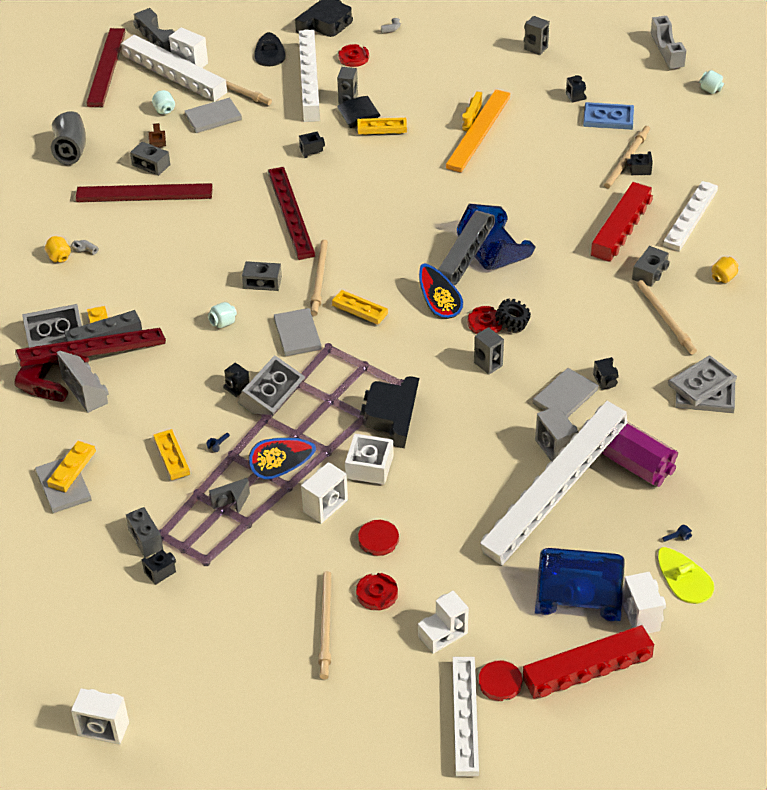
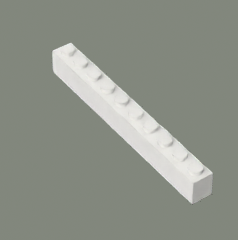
[480,401,628,566]

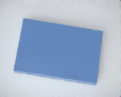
[583,102,634,130]

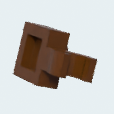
[149,123,166,147]

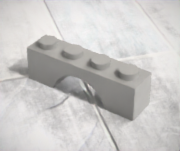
[650,15,686,69]

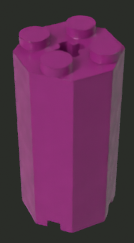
[601,421,678,487]

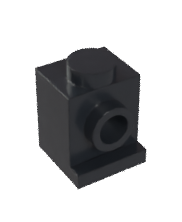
[566,75,587,103]
[299,131,325,158]
[627,151,653,176]
[593,357,619,390]
[223,362,250,397]
[141,549,176,585]

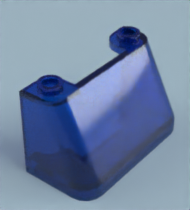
[457,203,536,270]
[535,548,625,621]

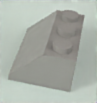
[22,304,82,347]
[57,351,109,413]
[238,355,305,415]

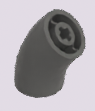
[51,111,86,165]

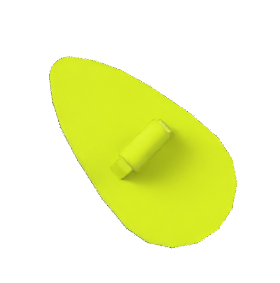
[658,547,714,604]

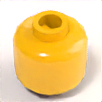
[45,236,71,262]
[711,257,738,283]

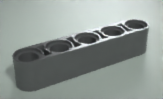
[438,211,495,286]

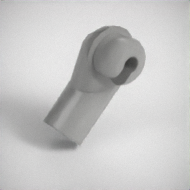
[381,18,401,33]
[71,240,99,254]

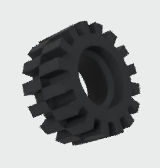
[495,298,531,333]

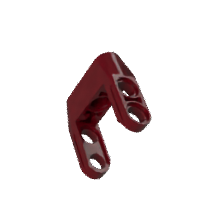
[15,356,89,402]

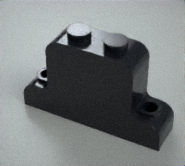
[295,0,353,37]
[360,376,420,449]

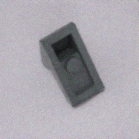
[209,478,250,513]

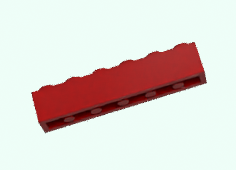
[591,182,653,262]
[523,625,655,699]

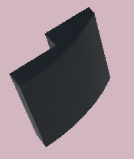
[337,96,381,128]

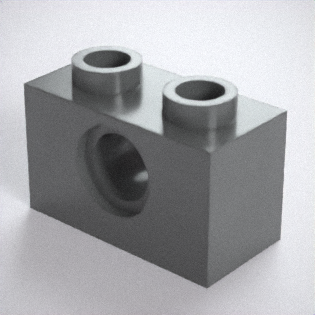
[523,16,550,55]
[337,66,358,104]
[130,142,170,176]
[632,246,670,287]
[242,261,282,291]
[474,327,504,375]
[125,507,164,557]

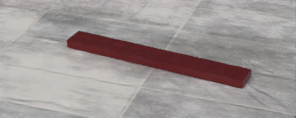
[87,28,126,107]
[268,167,315,260]
[76,183,213,202]
[15,327,166,367]

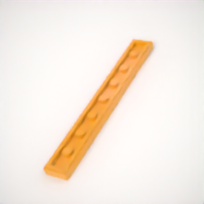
[446,89,510,173]

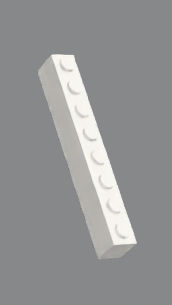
[299,30,320,122]
[121,35,227,102]

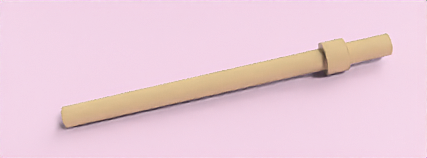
[226,81,272,105]
[604,126,650,189]
[310,239,328,316]
[637,280,697,355]
[318,571,331,680]

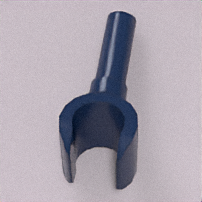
[206,433,230,452]
[662,524,692,542]

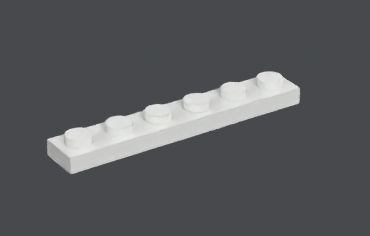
[663,181,718,252]
[453,657,479,776]

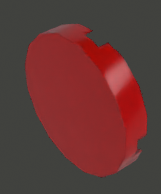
[338,44,369,67]
[468,306,503,334]
[358,519,399,556]
[356,573,398,611]
[478,660,523,701]

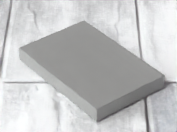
[185,97,242,133]
[274,308,322,356]
[668,355,737,407]
[533,368,599,417]
[675,382,735,413]
[35,458,92,513]

